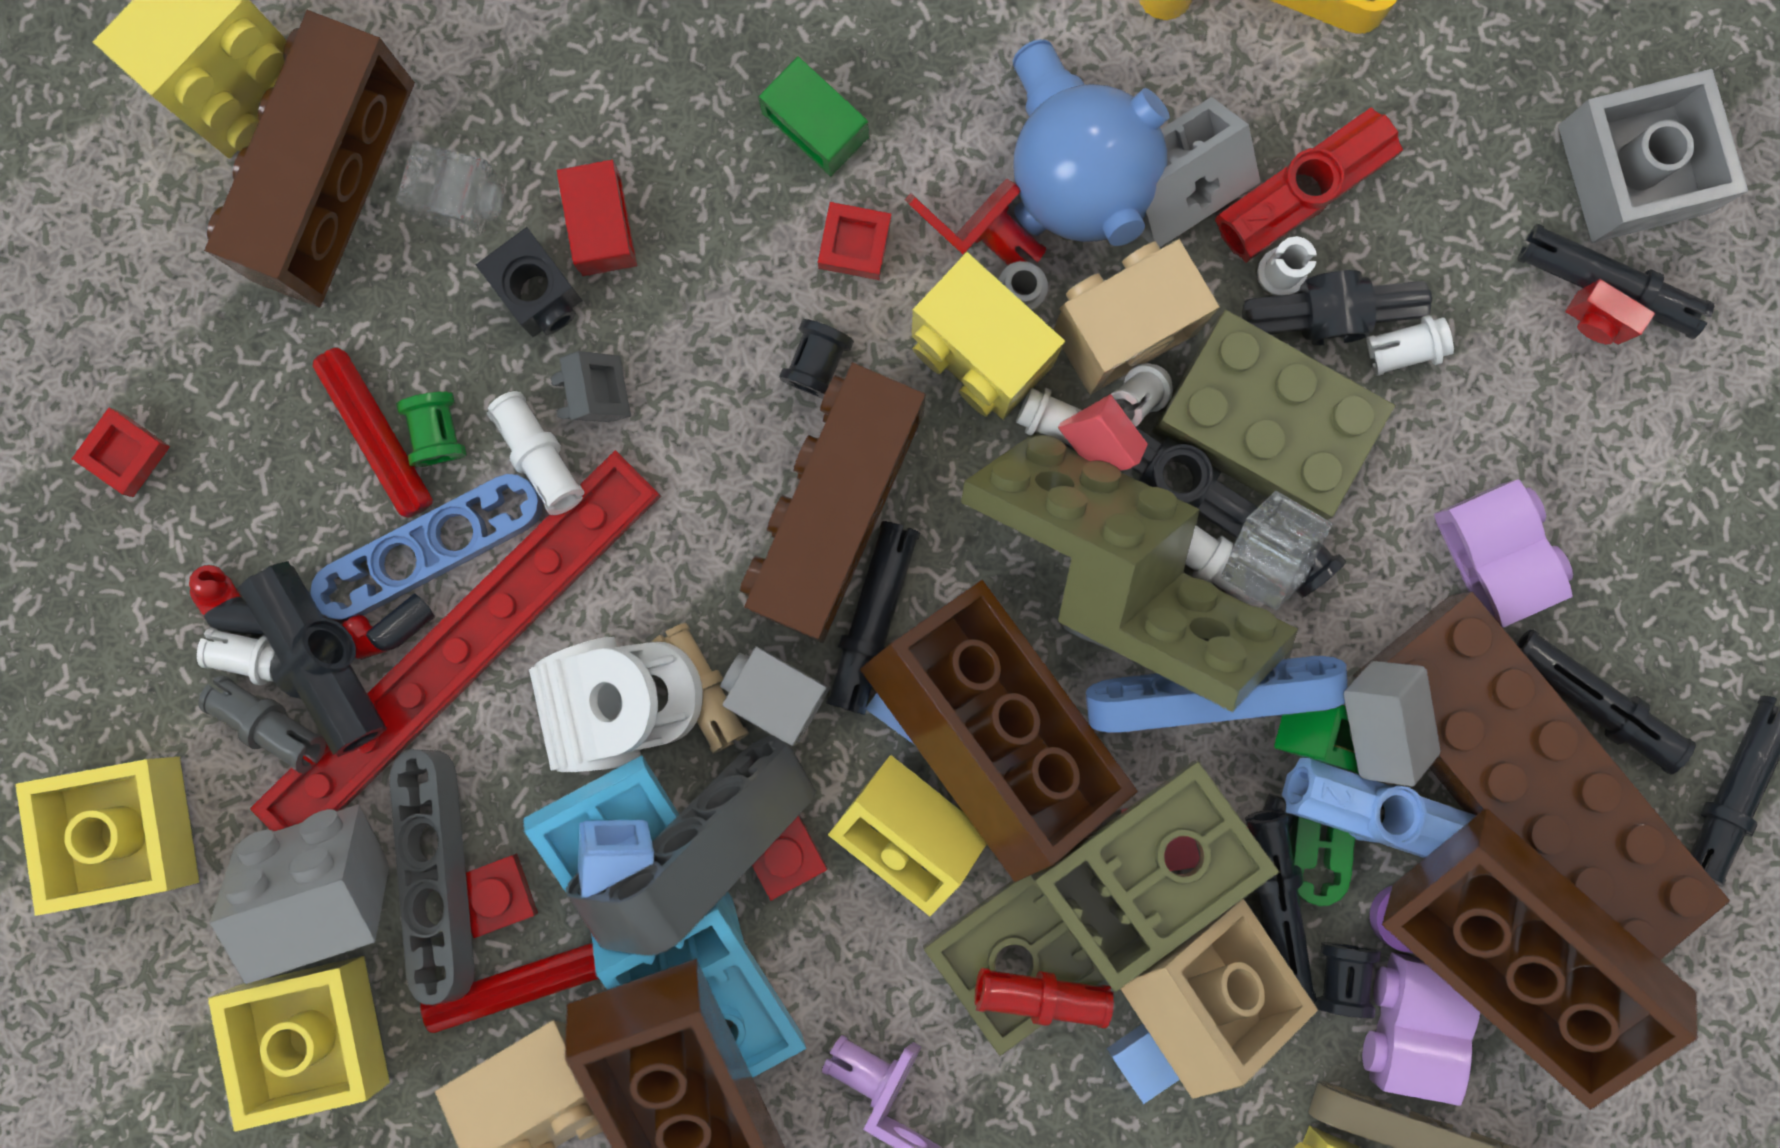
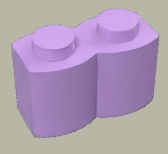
[1434,479,1573,628]
[1362,952,1480,1106]

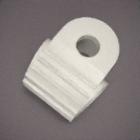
[529,637,703,772]

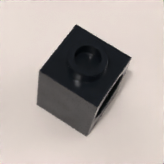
[475,227,583,337]

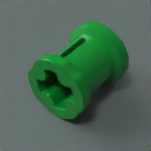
[396,392,467,467]

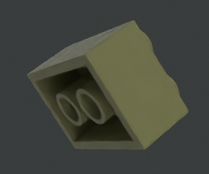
[1151,309,1396,525]

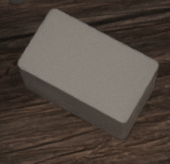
[1343,661,1441,787]

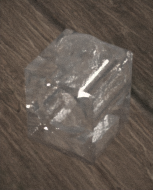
[396,141,504,236]
[1221,491,1333,611]

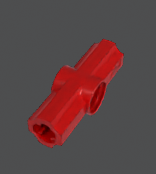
[1215,107,1403,263]

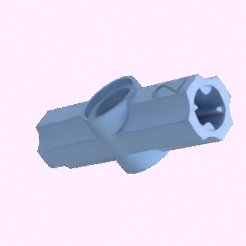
[1282,758,1477,858]

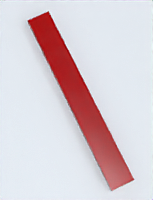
[250,450,661,832]

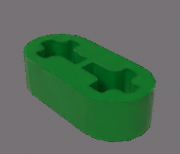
[1290,815,1355,906]

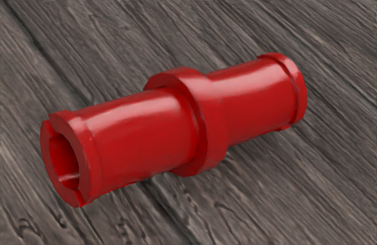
[974,968,1114,1029]

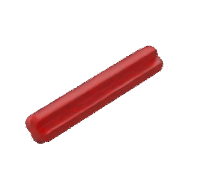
[312,347,433,518]
[420,943,599,1033]

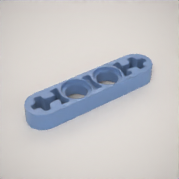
[310,474,543,620]
[1085,656,1348,733]

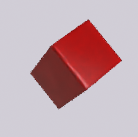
[556,159,637,276]

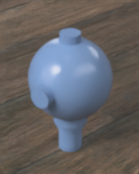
[1013,39,1170,246]

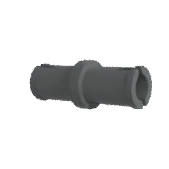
[198,675,326,773]

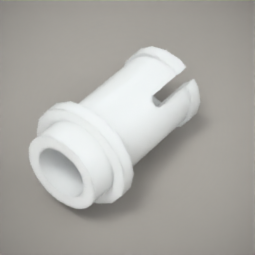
[1257,236,1317,296]
[1366,315,1454,376]
[1111,363,1173,427]
[1016,387,1082,446]
[197,628,275,685]

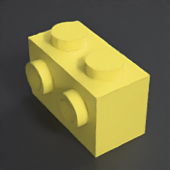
[828,755,987,916]

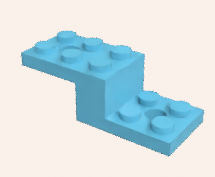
[523,755,806,1078]

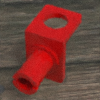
[905,179,1046,266]

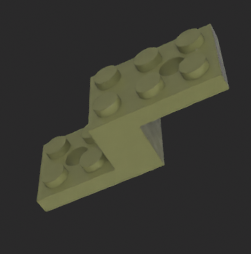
[961,432,1298,712]
[923,760,1279,1056]

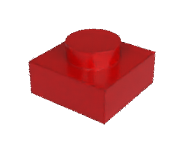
[817,202,891,280]
[1565,279,1655,345]
[71,407,171,498]
[752,815,828,901]
[466,853,538,939]

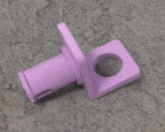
[822,1035,942,1148]

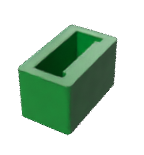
[758,56,869,177]
[1274,705,1359,775]

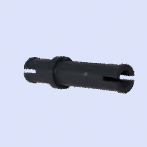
[1517,223,1715,340]
[826,521,920,715]
[1516,629,1696,775]
[1690,695,1780,887]
[1245,810,1317,1004]

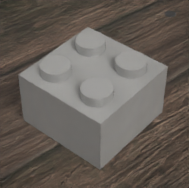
[1558,69,1748,243]
[209,804,389,984]

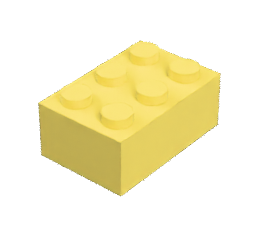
[93,0,286,159]

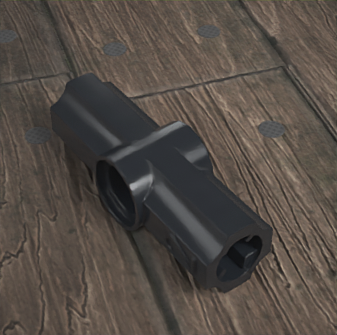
[238,561,387,757]

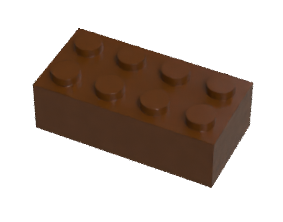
[204,10,415,308]
[740,362,926,644]
[860,579,1138,882]
[1382,808,1698,1110]
[565,958,785,1148]

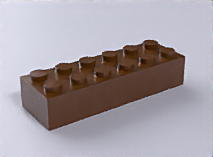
[1353,592,1730,960]

